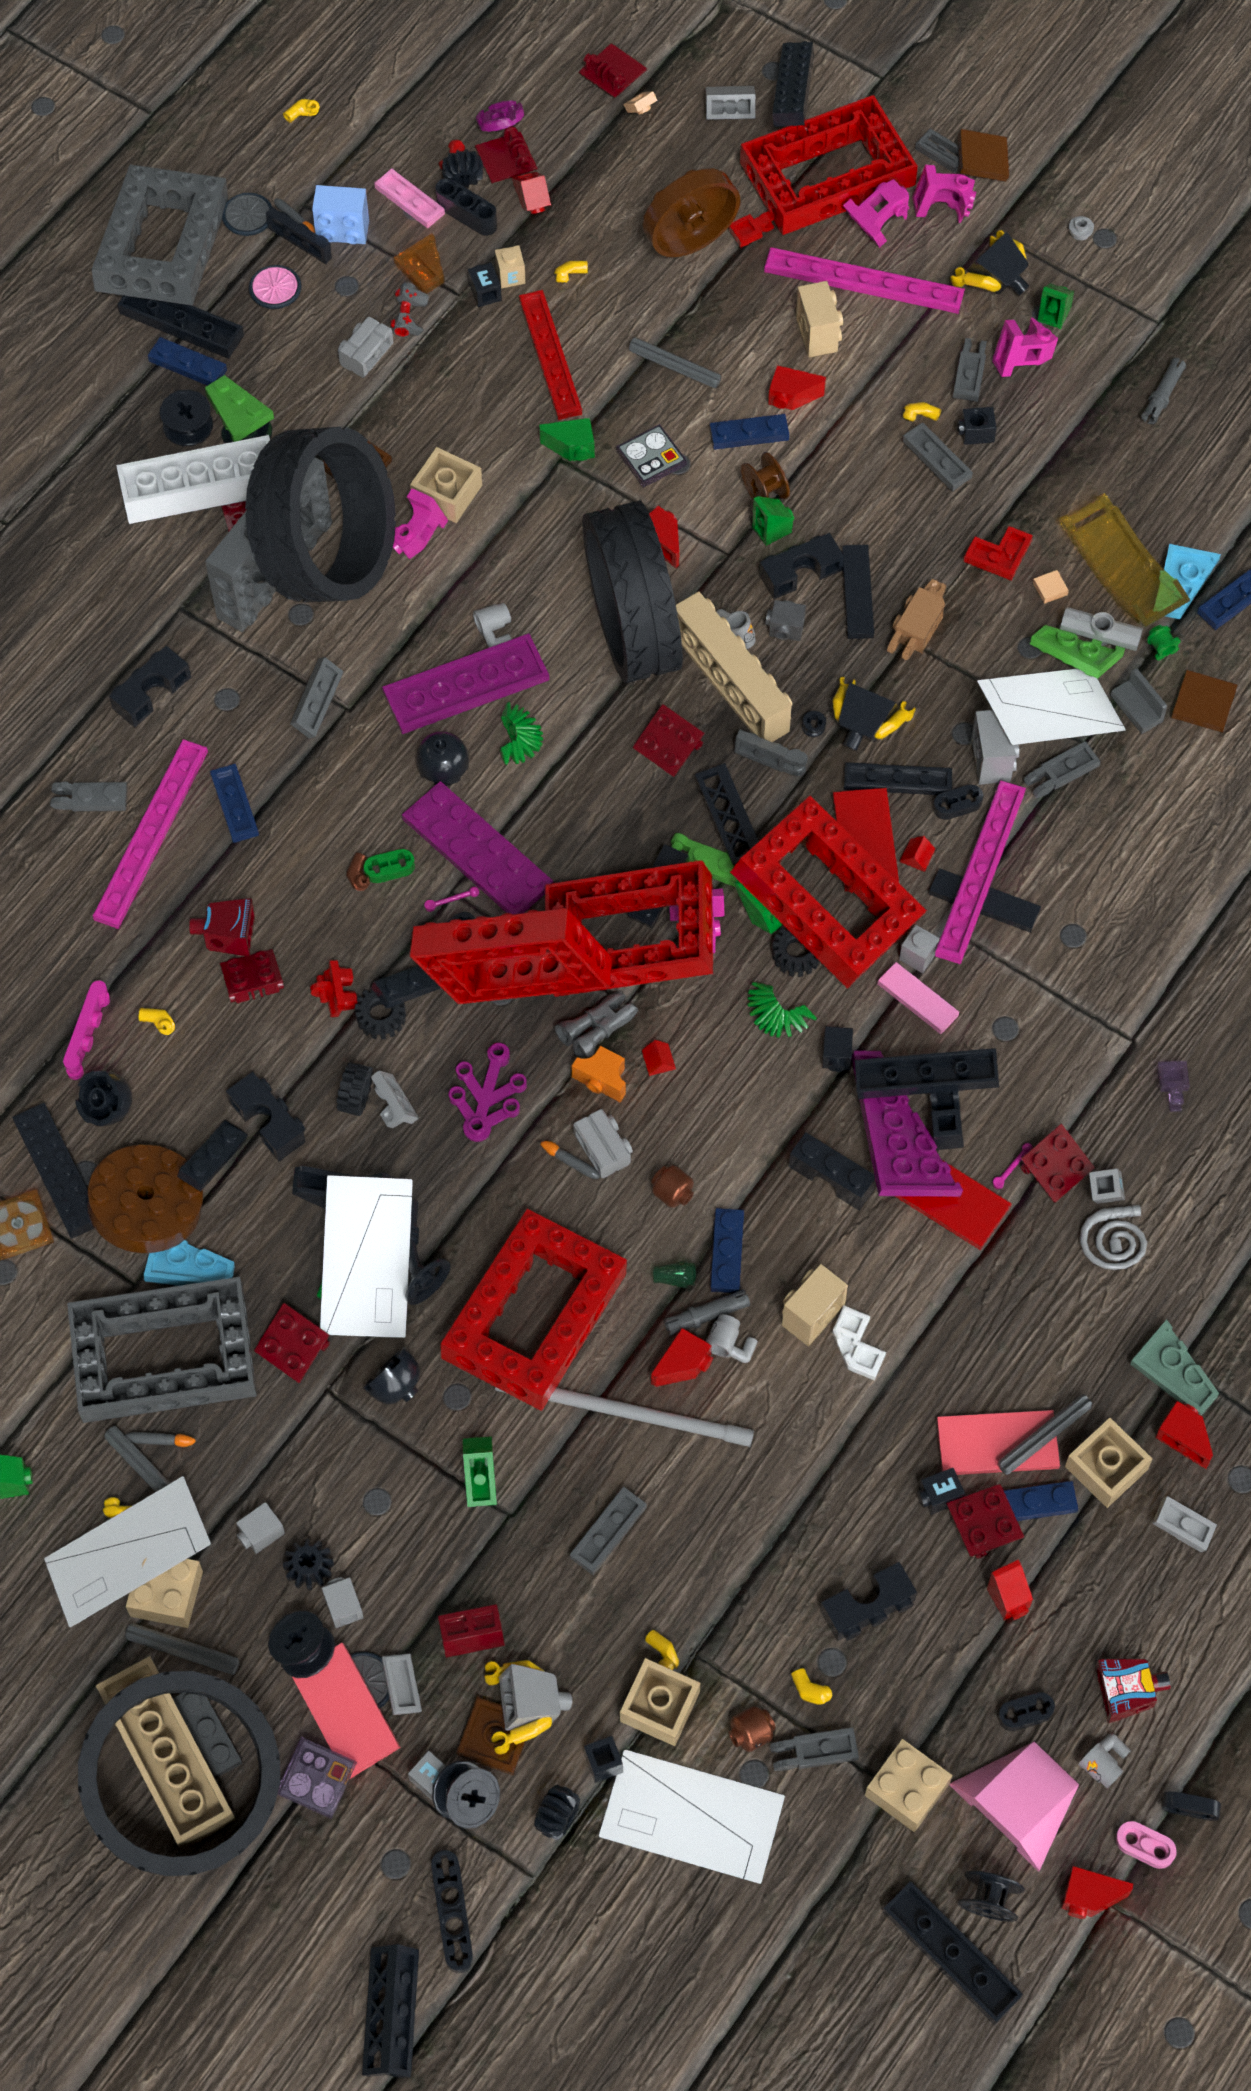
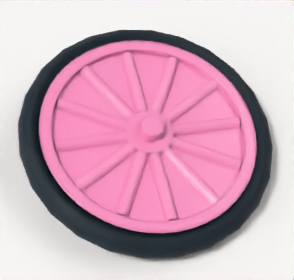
[249,265,302,309]

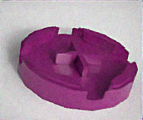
[476,100,525,132]

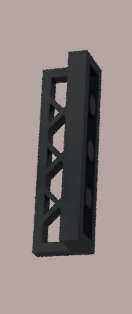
[695,763,759,867]
[362,1944,419,2078]

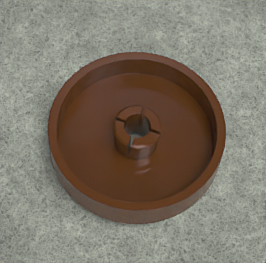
[643,168,740,257]
[87,1144,203,1253]

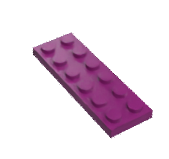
[382,633,550,734]
[402,781,554,914]

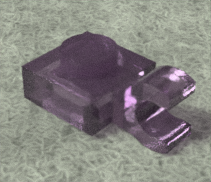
[1157,1061,1190,1112]

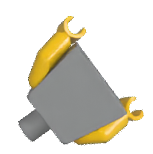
[484,1660,572,1754]

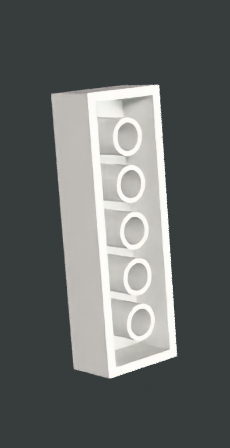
[116,435,270,524]

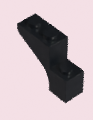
[292,1166,397,1209]

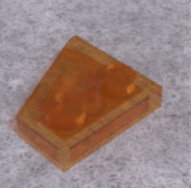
[394,233,444,294]

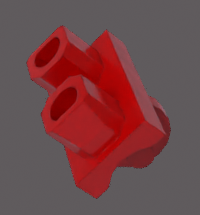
[310,961,357,1017]

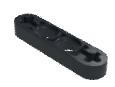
[431,1850,473,1973]

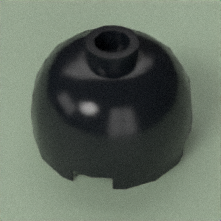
[416,732,469,786]
[75,1071,132,1126]
[363,1347,421,1404]

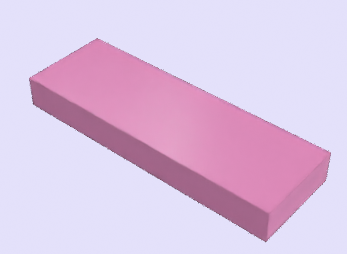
[374,168,445,228]
[878,962,959,1034]

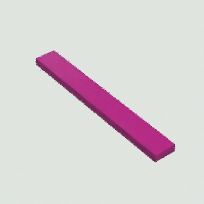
[764,247,965,314]
[93,739,208,929]
[935,780,1026,964]

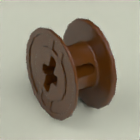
[741,452,790,501]

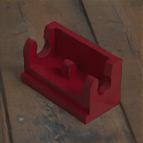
[438,1604,505,1658]

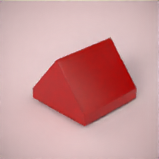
[900,836,936,872]
[642,1040,676,1076]

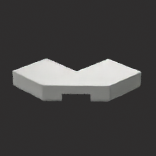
[832,1306,886,1381]

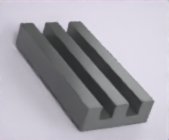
[915,129,959,173]

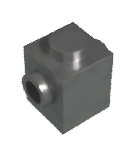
[765,600,806,641]

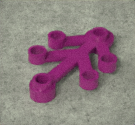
[449,1043,527,1142]

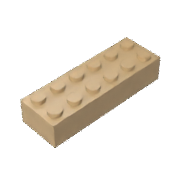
[676,592,792,742]
[96,1656,236,1852]

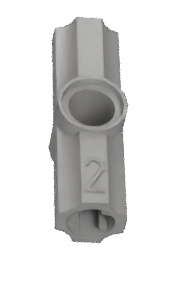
[1060,607,1143,651]

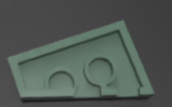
[1130,1319,1219,1416]

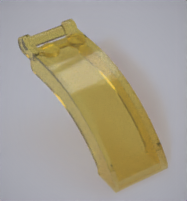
[1059,493,1190,628]

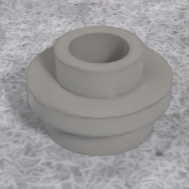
[1069,216,1094,240]

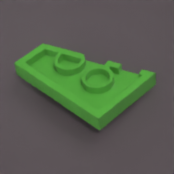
[205,375,274,442]
[1030,625,1125,679]

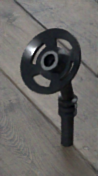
[405,1200,451,1305]

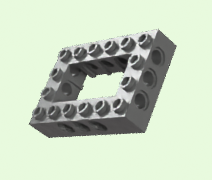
[92,165,228,305]
[205,458,332,633]
[67,1277,257,1423]

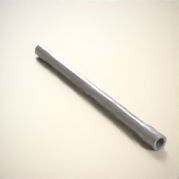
[495,1387,754,1447]

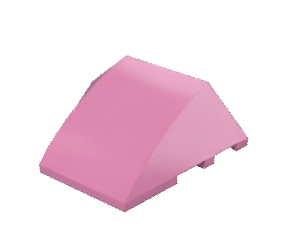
[949,1742,1079,1872]

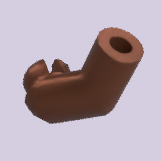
[346,853,370,891]

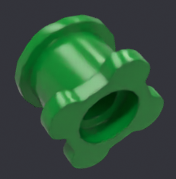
[1147,625,1181,661]

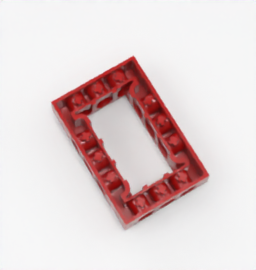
[740,95,918,235]
[730,796,927,989]
[545,860,713,997]
[410,907,612,1004]
[441,1209,627,1411]

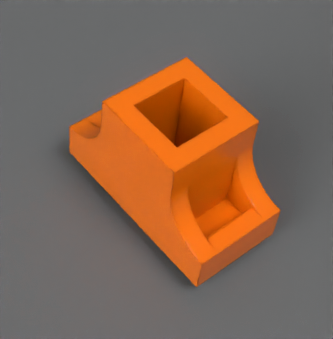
[572,1046,626,1102]

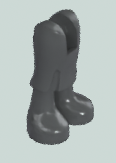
[555,991,639,1059]

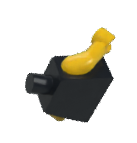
[950,230,1030,296]
[833,677,916,752]

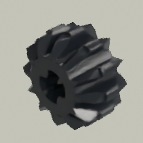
[442,149,484,188]
[283,1538,334,1591]
[534,1784,580,1840]

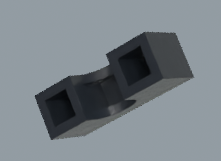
[759,533,844,600]
[109,646,191,728]
[226,1072,306,1162]
[930,1091,964,1150]
[789,1132,876,1211]
[820,1562,917,1641]

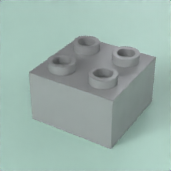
[971,710,1019,785]

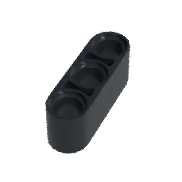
[435,178,497,236]

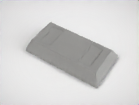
[382,1654,422,1715]

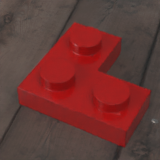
[964,526,1033,581]

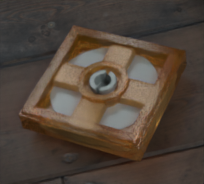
[0,1189,54,1261]

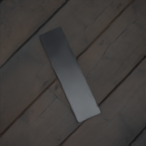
[842,545,874,639]
[844,762,952,795]
[929,868,1041,933]

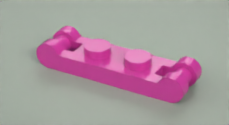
[63,981,110,1080]

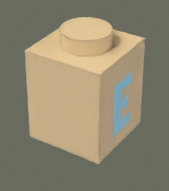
[495,246,525,288]

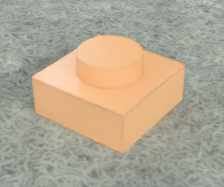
[623,91,657,115]

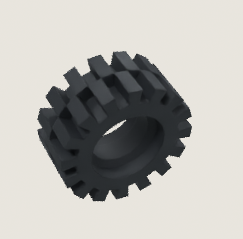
[772,928,820,977]
[355,987,406,1040]
[337,1062,373,1116]

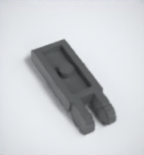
[953,338,987,402]
[734,729,808,777]
[1024,742,1101,798]
[50,782,128,811]
[770,1728,859,1771]

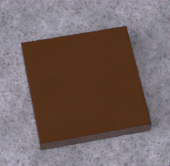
[958,129,1009,182]
[1171,670,1238,733]
[456,1697,526,1776]

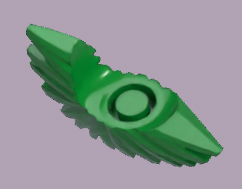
[500,702,543,765]
[748,982,817,1038]

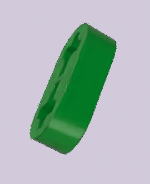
[364,849,415,883]

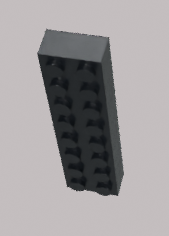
[772,41,814,127]
[117,295,244,359]
[855,1048,999,1099]
[12,1103,95,1239]
[883,1881,1023,2026]

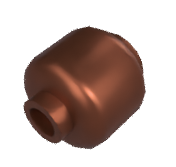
[651,1166,694,1208]
[728,1706,776,1752]

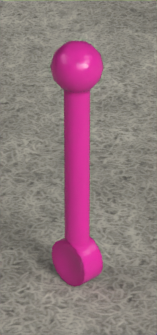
[424,887,479,912]
[993,1143,1033,1189]

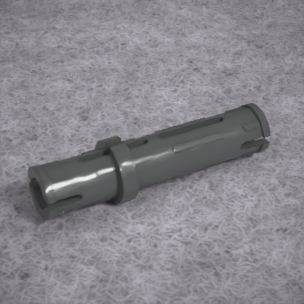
[1141,358,1186,424]
[664,1289,750,1336]

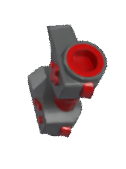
[391,283,429,337]

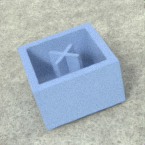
[312,185,369,244]

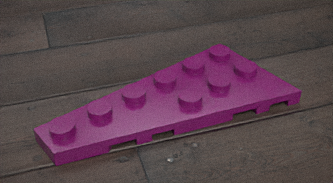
[851,1051,963,1197]

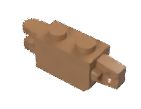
[887,579,946,660]

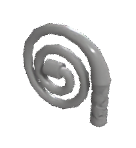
[1080,1205,1147,1270]

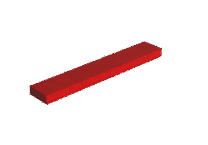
[519,290,582,420]

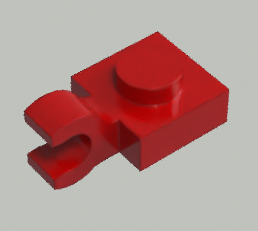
[729,211,774,248]

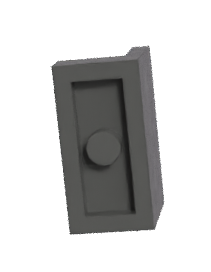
[1111,668,1167,734]

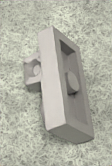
[371,1070,419,1128]
[1152,1496,1217,1552]

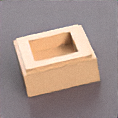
[1033,570,1069,604]

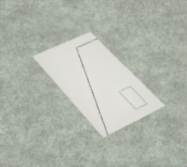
[978,669,1125,745]
[320,1176,412,1338]
[44,1476,211,1627]
[599,1750,785,1884]

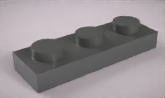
[903,422,973,492]
[290,657,344,738]
[570,1487,647,1575]
[172,1693,243,1778]

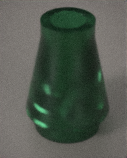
[653,1260,696,1288]

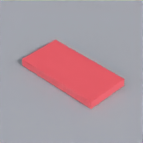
[937,1410,1060,1475]
[292,1643,401,1779]

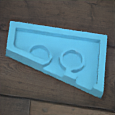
[1154,544,1221,619]
[144,1240,235,1286]

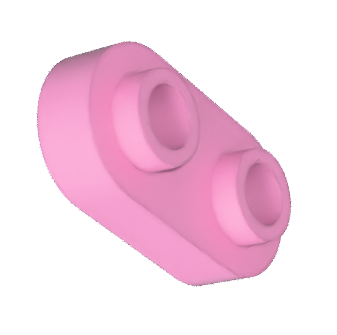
[1116,1821,1176,1869]

